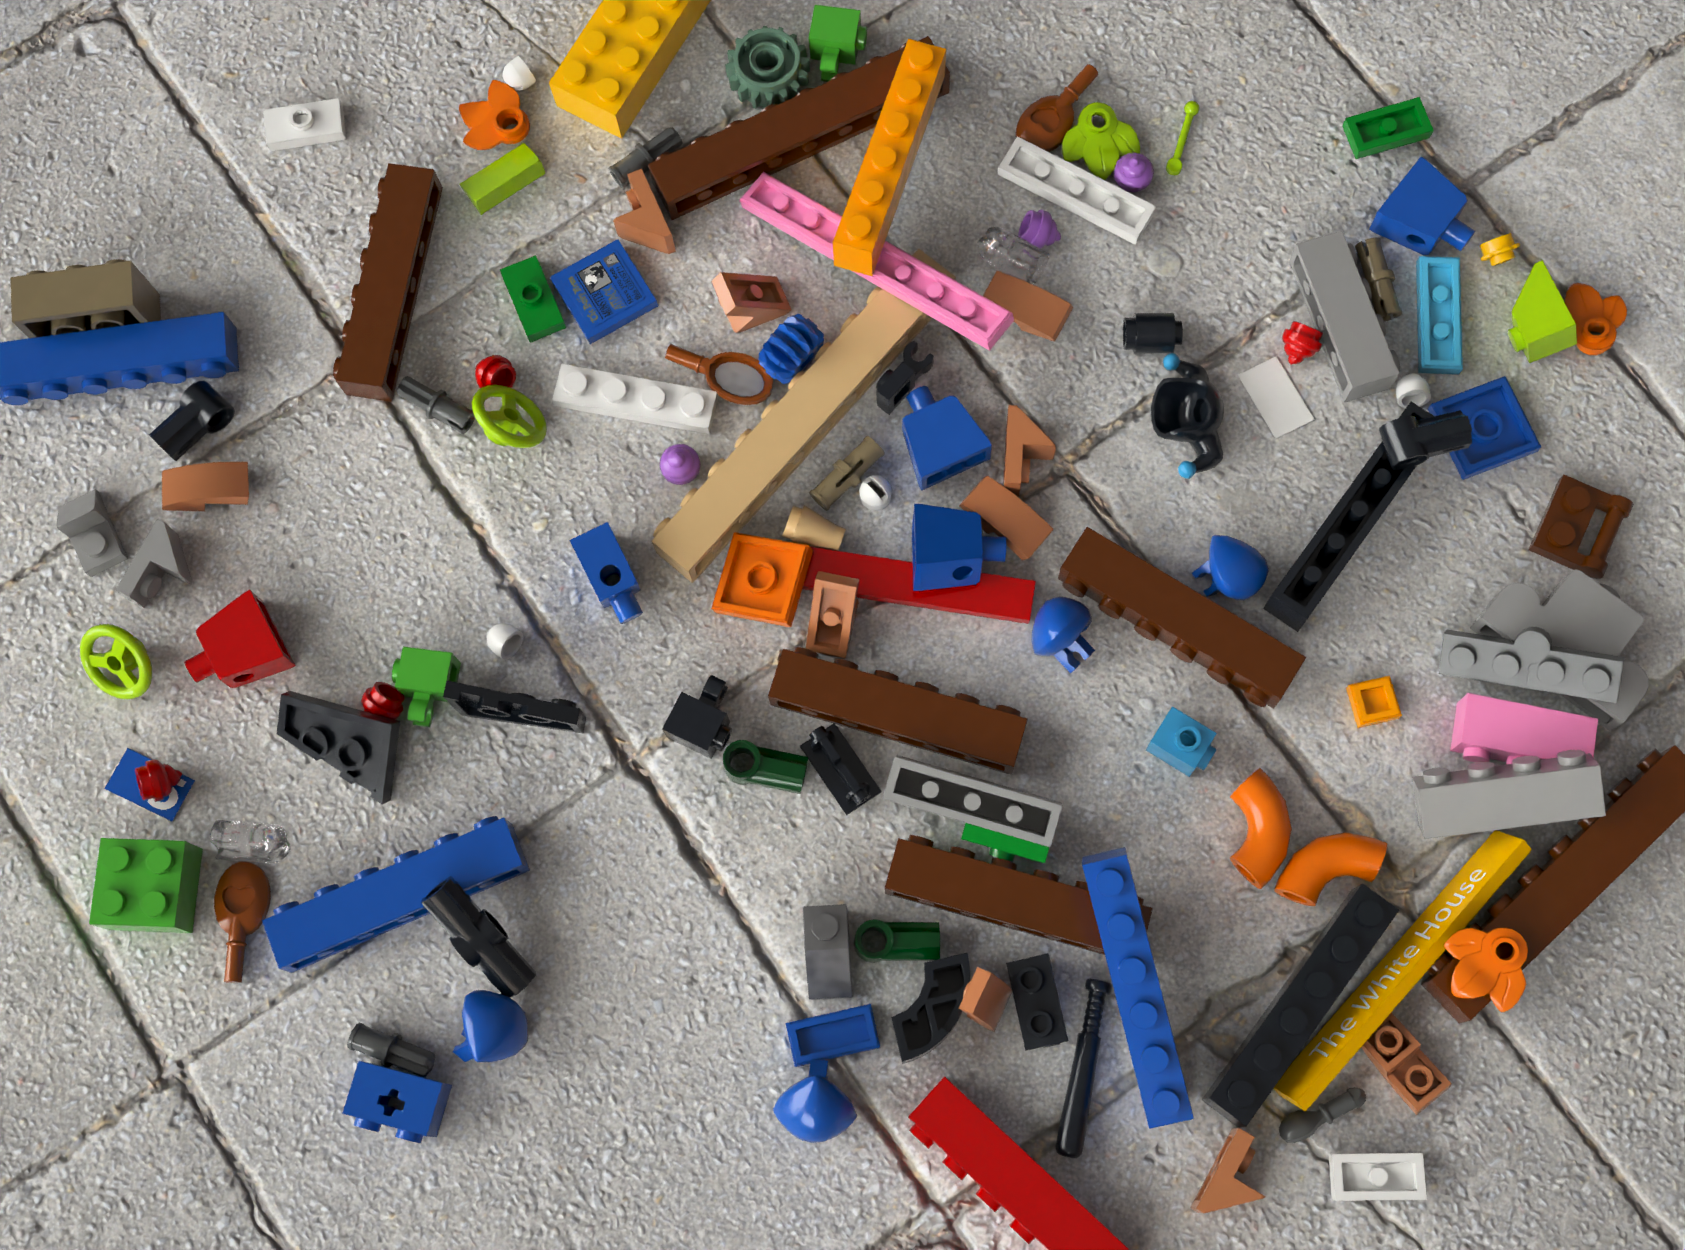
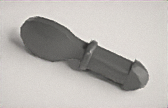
[1279,1087,1366,1143]

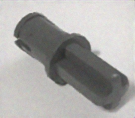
[608,127,683,189]
[397,376,475,434]
[347,1022,436,1077]

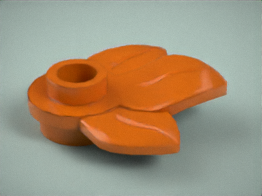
[459,80,530,150]
[1565,283,1627,355]
[1444,927,1528,1012]

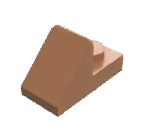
[613,168,676,254]
[711,272,792,333]
[1003,405,1056,497]
[806,571,859,658]
[1190,1128,1265,1213]

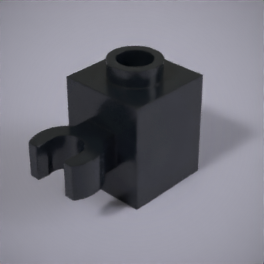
[662,675,732,759]

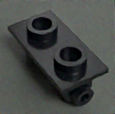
[800,723,882,816]
[1006,953,1068,1051]

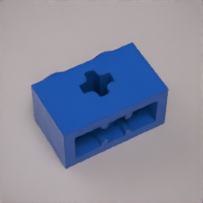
[342,1061,452,1143]

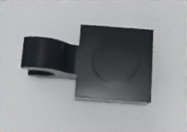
[876,341,934,415]

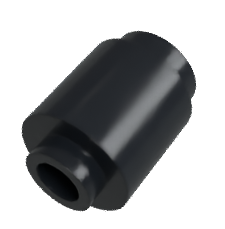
[1123,313,1183,354]

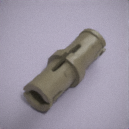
[1355,237,1402,322]
[809,436,885,511]

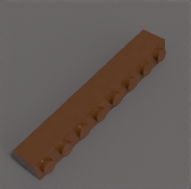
[647,36,950,220]
[1421,745,1685,1024]

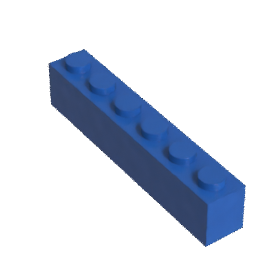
[0,312,239,405]
[262,816,530,973]
[1082,847,1194,1129]

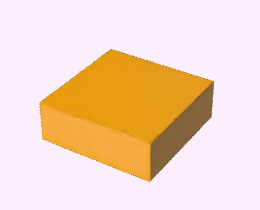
[1346,676,1402,728]

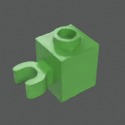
[809,5,867,82]
[392,646,461,727]

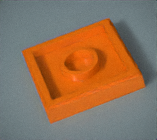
[711,532,813,628]

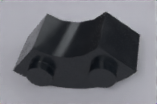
[891,953,970,1064]

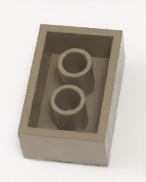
[10,259,161,338]

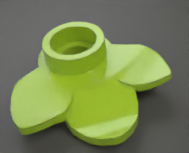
[1062,102,1140,180]

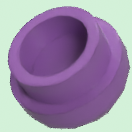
[1114,153,1154,193]
[1018,209,1061,250]
[660,444,701,485]

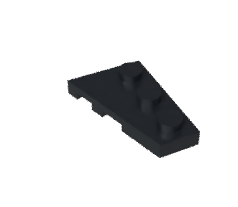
[443,681,586,734]
[277,691,400,804]

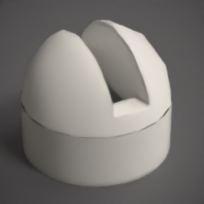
[503,56,536,91]
[1396,373,1431,408]
[859,475,892,510]
[486,623,523,660]

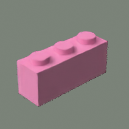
[1450,693,1598,764]

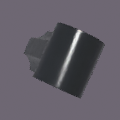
[149,380,235,461]
[1379,410,1472,470]

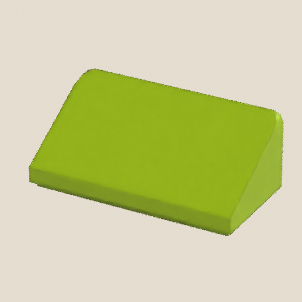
[459,143,546,215]

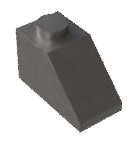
[803,904,852,1000]

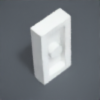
[263,98,346,151]
[1329,1153,1427,1201]

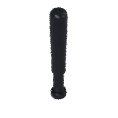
[1055,979,1112,1158]

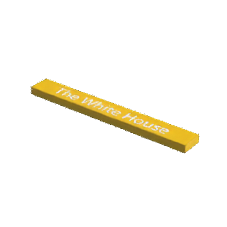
[1273,830,1532,1111]

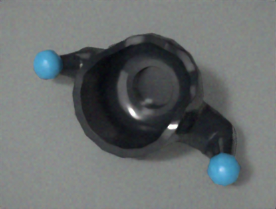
[1151,353,1224,479]

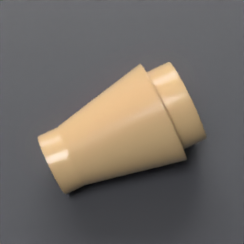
[782,505,846,551]

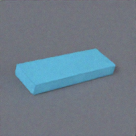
[1416,256,1463,375]

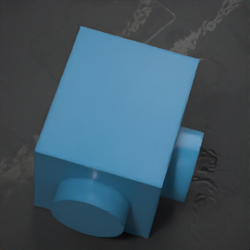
[1146,706,1217,777]

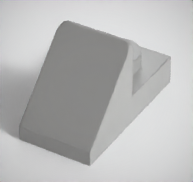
[57,489,128,577]
[116,519,192,608]

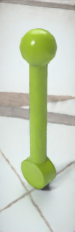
[1166,101,1200,176]

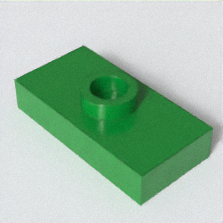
[1342,97,1434,159]
[500,255,566,343]
[961,823,1049,863]

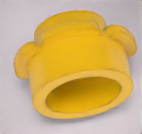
[1480,233,1520,266]

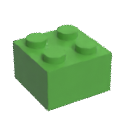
[89,838,203,933]

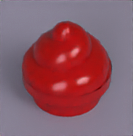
[1282,321,1323,365]
[475,355,516,388]
[361,682,405,719]
[135,759,182,802]

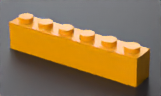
[833,39,946,276]

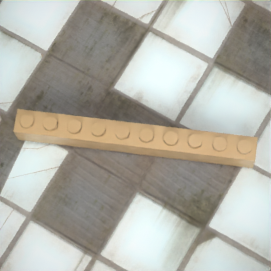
[651,249,956,583]

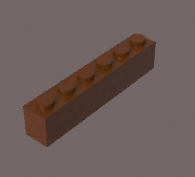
[333,163,443,402]
[1058,527,1306,709]
[768,647,1028,775]
[885,835,1153,955]

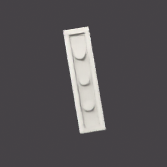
[998,136,1156,245]
[552,364,718,434]

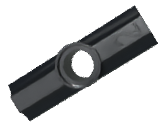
[421,876,536,998]

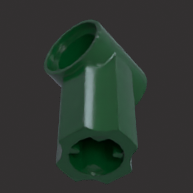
[723,740,809,794]
[854,919,940,963]

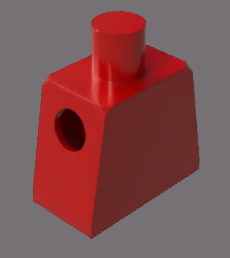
[184,590,296,688]

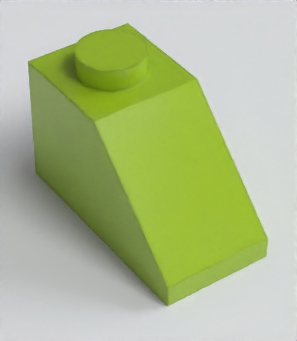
[1508,260,1577,363]

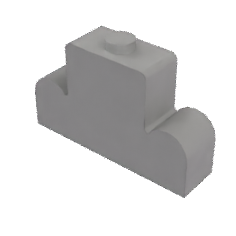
[1470,569,1649,731]

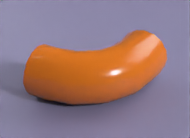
[1230,768,1292,889]
[1274,832,1387,906]

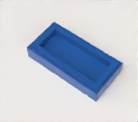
[786,1004,881,1067]

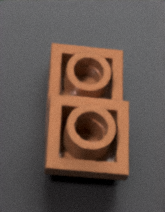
[983,271,1073,342]
[162,462,249,511]
[959,476,1054,561]
[959,967,1012,1032]
[1361,1013,1452,1115]

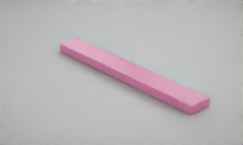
[739,172,1014,351]

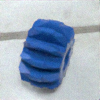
[758,314,824,384]

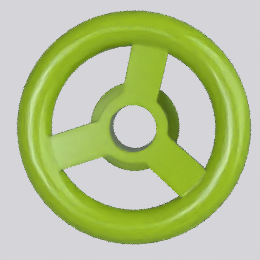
[472,385,547,448]
[80,624,152,699]

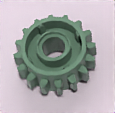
[725,26,810,109]

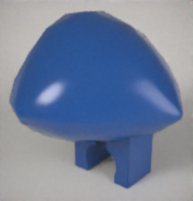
[1192,535,1269,600]
[1031,596,1095,673]
[453,990,528,1062]
[773,1059,857,1143]

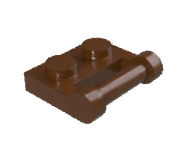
[1528,474,1634,579]

